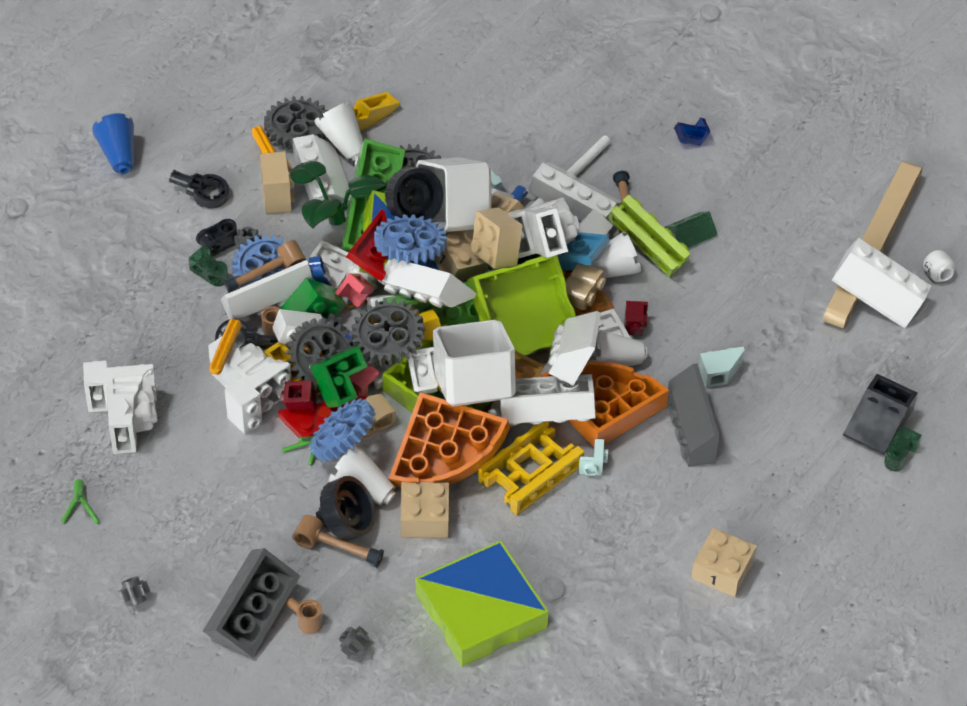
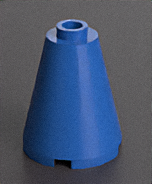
[92,113,134,174]

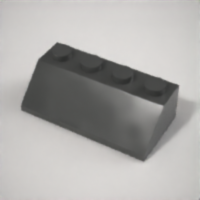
[667,363,720,467]
[203,548,300,658]

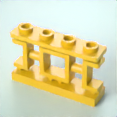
[478,421,585,516]

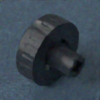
[385,167,444,220]
[316,476,375,541]

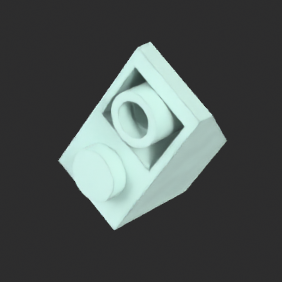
[698,347,745,388]

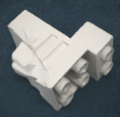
[507,198,580,258]
[208,337,291,434]
[83,361,157,454]

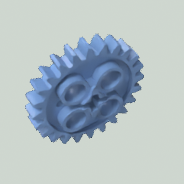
[374,215,447,264]
[232,234,286,288]
[309,398,376,462]

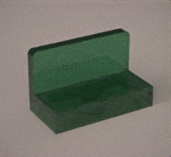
[665,211,717,248]

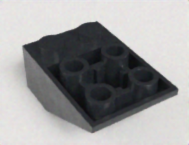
[843,374,918,455]

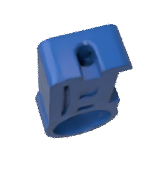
[308,255,332,286]

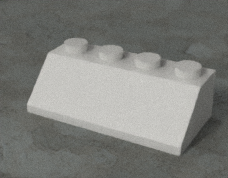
[293,134,351,206]
[528,162,622,222]
[832,238,931,328]
[378,258,477,308]
[221,260,313,322]
[548,311,601,386]
[501,374,595,425]

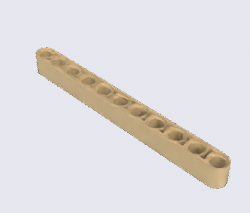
[823,161,923,329]

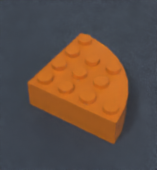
[540,361,669,447]
[389,392,510,488]

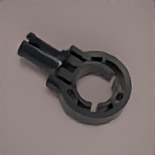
[169,169,229,208]
[215,319,278,349]

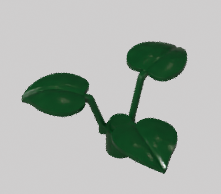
[290,161,387,229]

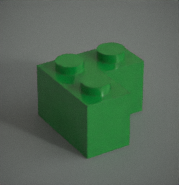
[280,278,347,318]
[310,346,368,408]

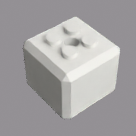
[416,157,492,232]
[433,320,516,406]

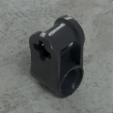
[196,219,238,257]

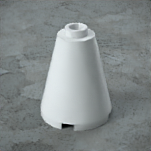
[314,101,363,161]
[591,232,641,278]
[588,329,647,366]
[329,444,396,506]

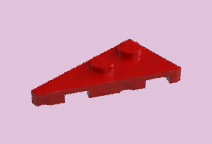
[346,209,386,281]
[278,396,366,438]

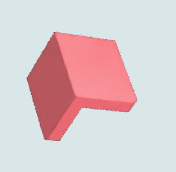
[335,273,375,307]
[349,363,379,398]

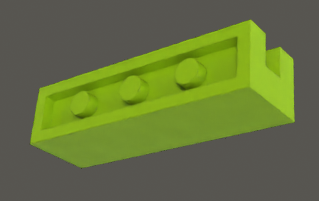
[608,195,691,278]

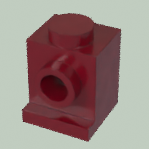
[624,301,648,336]
[281,380,318,411]

